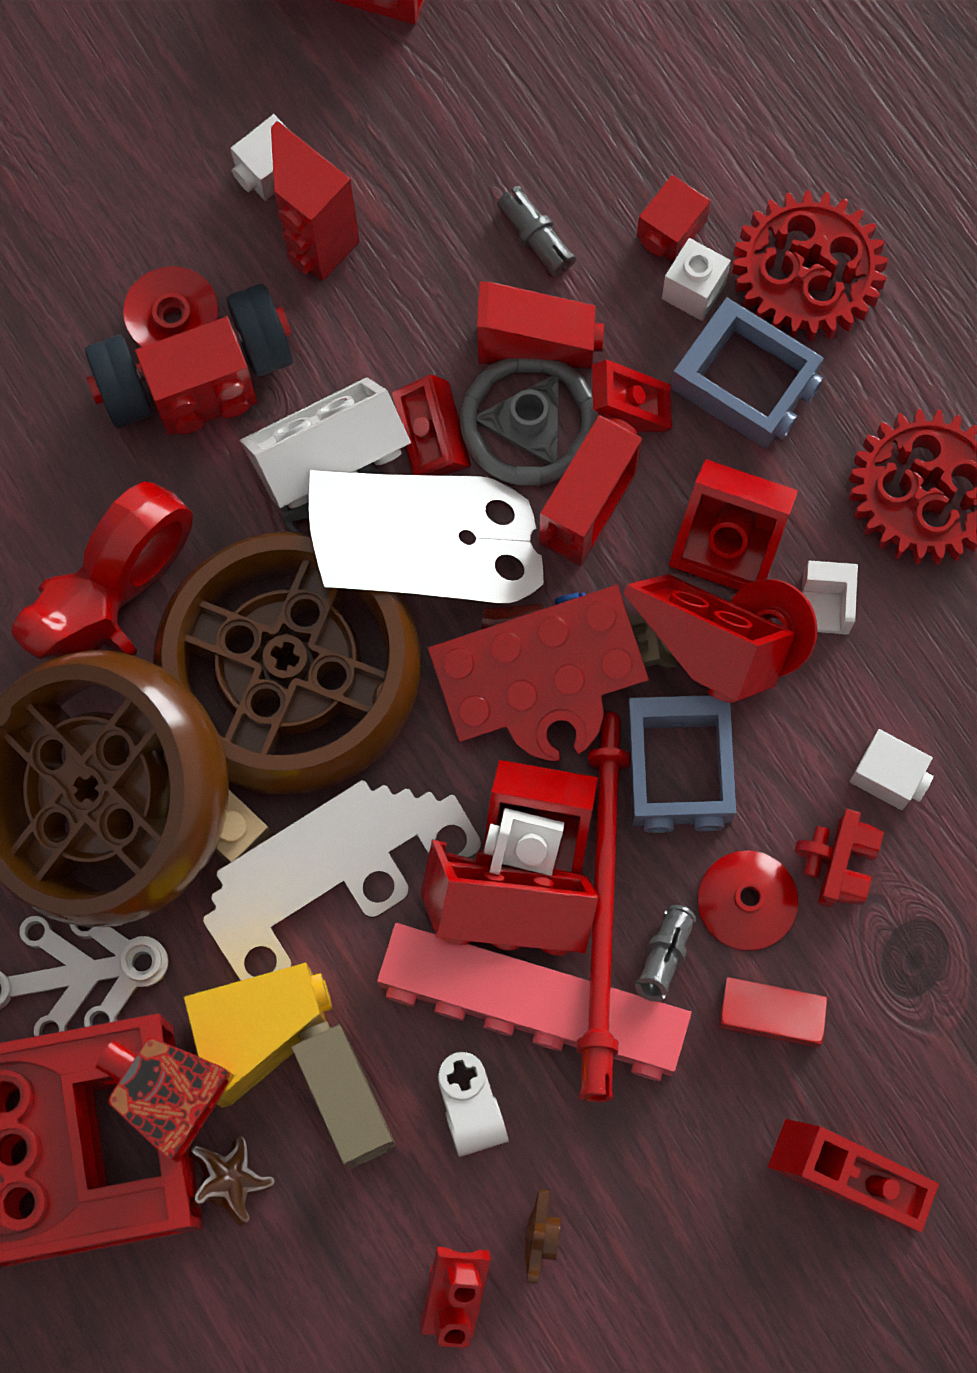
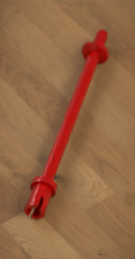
[577,711,631,1102]

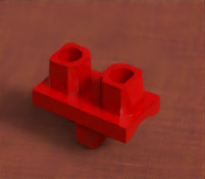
[794,809,884,908]
[420,1247,491,1348]

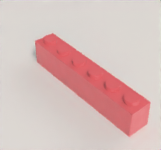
[377,922,692,1081]

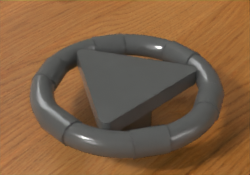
[459,359,599,486]

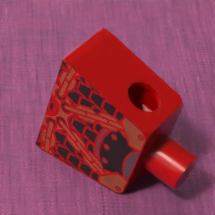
[96,1037,235,1163]

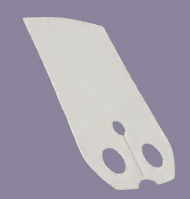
[309,470,543,604]

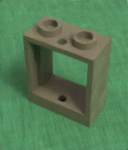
[291,1022,397,1170]

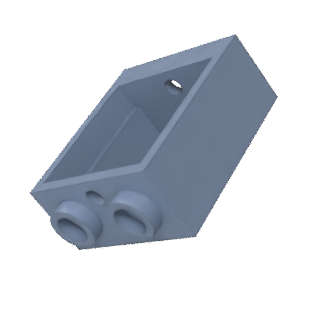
[671,297,824,450]
[627,696,736,833]

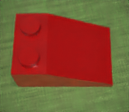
[624,574,796,703]

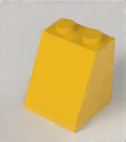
[184,963,333,1108]

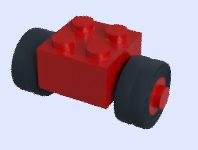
[85,284,293,436]

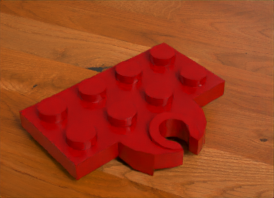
[428,584,649,761]

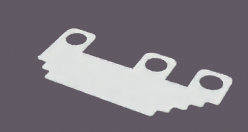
[203,780,481,981]

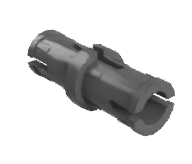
[497,186,576,277]
[635,905,696,1001]

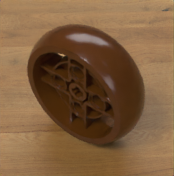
[153,532,421,795]
[0,650,229,927]

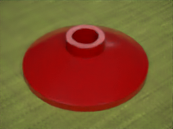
[123,266,219,347]
[730,579,818,677]
[697,851,798,951]

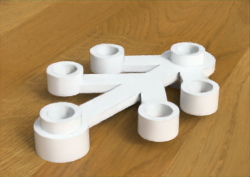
[0,916,168,1036]

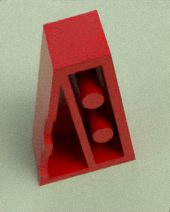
[421,839,598,956]

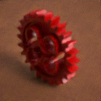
[732,190,888,342]
[848,409,977,565]

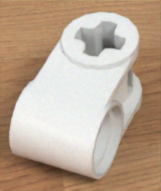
[438,1052,509,1157]

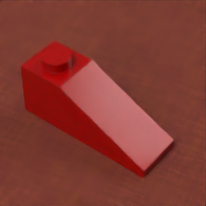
[767,1119,939,1233]

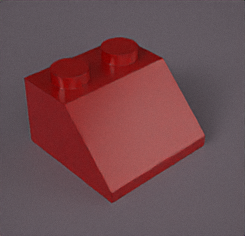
[668,459,798,590]
[483,760,598,875]

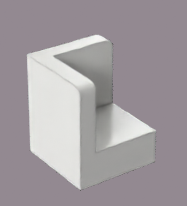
[802,561,858,634]

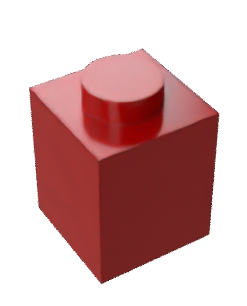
[637,175,711,262]

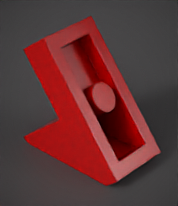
[592,359,672,432]

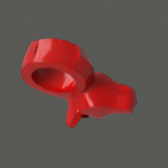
[11,481,193,659]

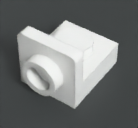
[483,808,564,876]

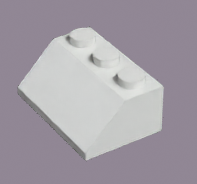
[240,377,411,508]

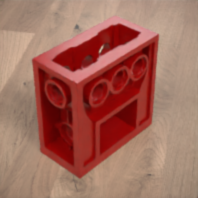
[0,1013,204,1268]

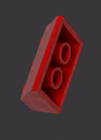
[271,121,360,281]

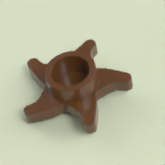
[189,1136,274,1226]
[525,1189,561,1284]

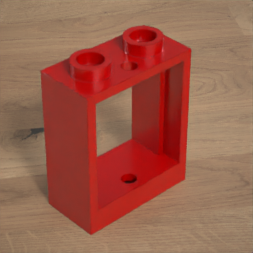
[539,415,642,567]

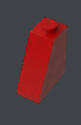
[477,281,604,369]

